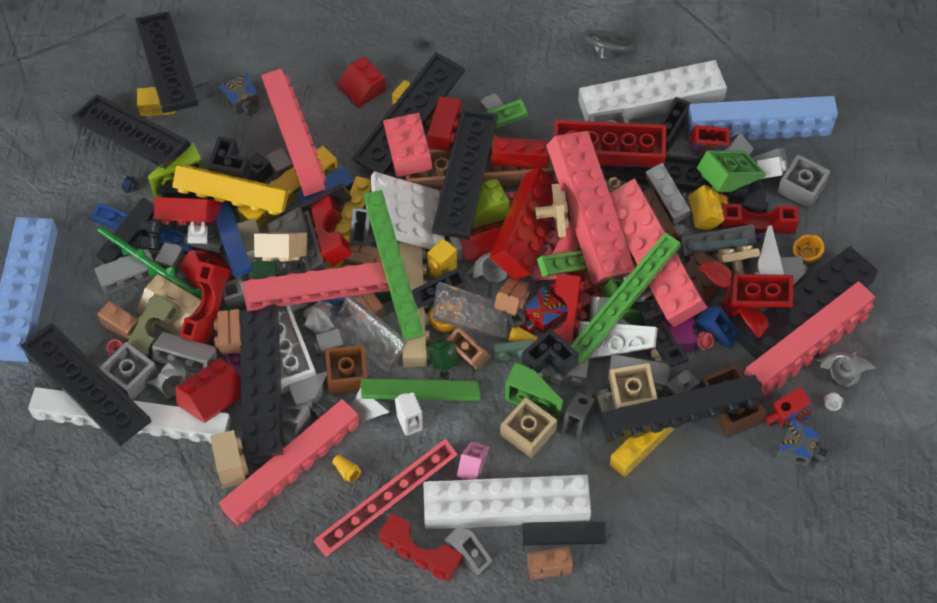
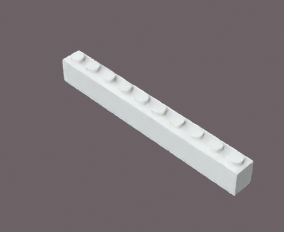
[28,387,232,443]

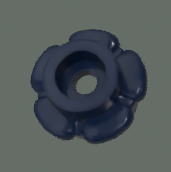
[122,176,137,193]

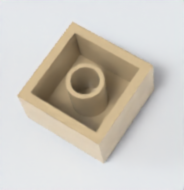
[254,232,307,261]
[609,363,657,409]
[500,397,557,459]
[210,430,249,489]

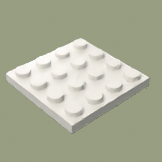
[371,172,445,249]

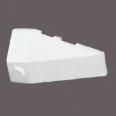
[754,226,784,275]

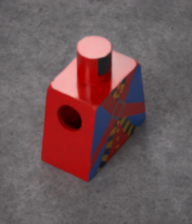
[690,125,729,153]
[522,287,568,334]
[764,387,812,429]

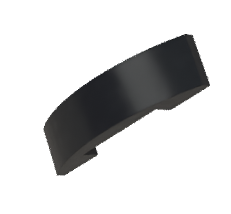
[637,299,689,368]

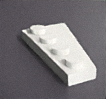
[579,321,658,359]

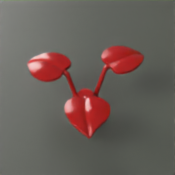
[698,261,769,338]

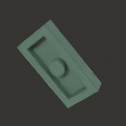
[493,340,533,361]

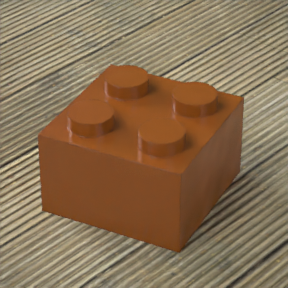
[325,345,368,394]

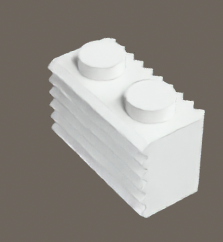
[395,393,423,436]

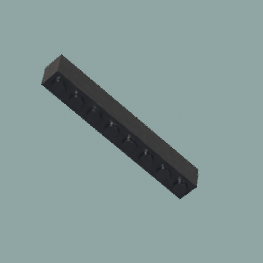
[600,375,764,443]

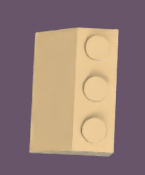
[137,274,201,336]

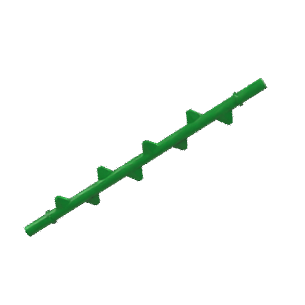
[98,226,233,311]

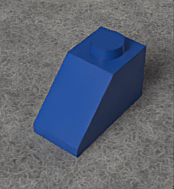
[695,307,739,348]

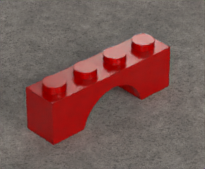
[311,196,352,266]
[720,204,799,234]
[179,262,230,345]
[554,274,585,346]
[379,513,463,582]

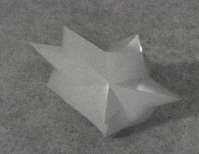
[465,252,509,283]
[302,300,334,334]
[816,352,876,388]
[145,363,196,399]

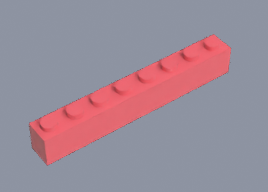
[243,262,390,311]
[219,399,359,526]
[314,439,458,557]

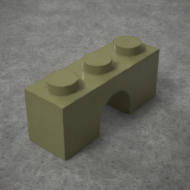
[128,293,181,358]

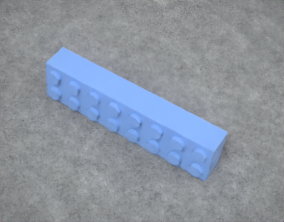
[686,96,838,143]
[0,217,58,362]

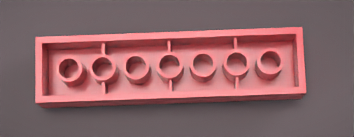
[261,68,327,197]
[546,131,635,285]
[610,179,707,327]
[744,281,875,399]

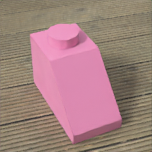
[457,441,490,480]

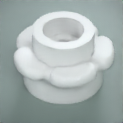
[824,392,844,411]

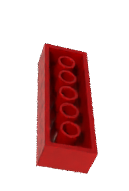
[554,120,666,168]
[489,167,561,280]

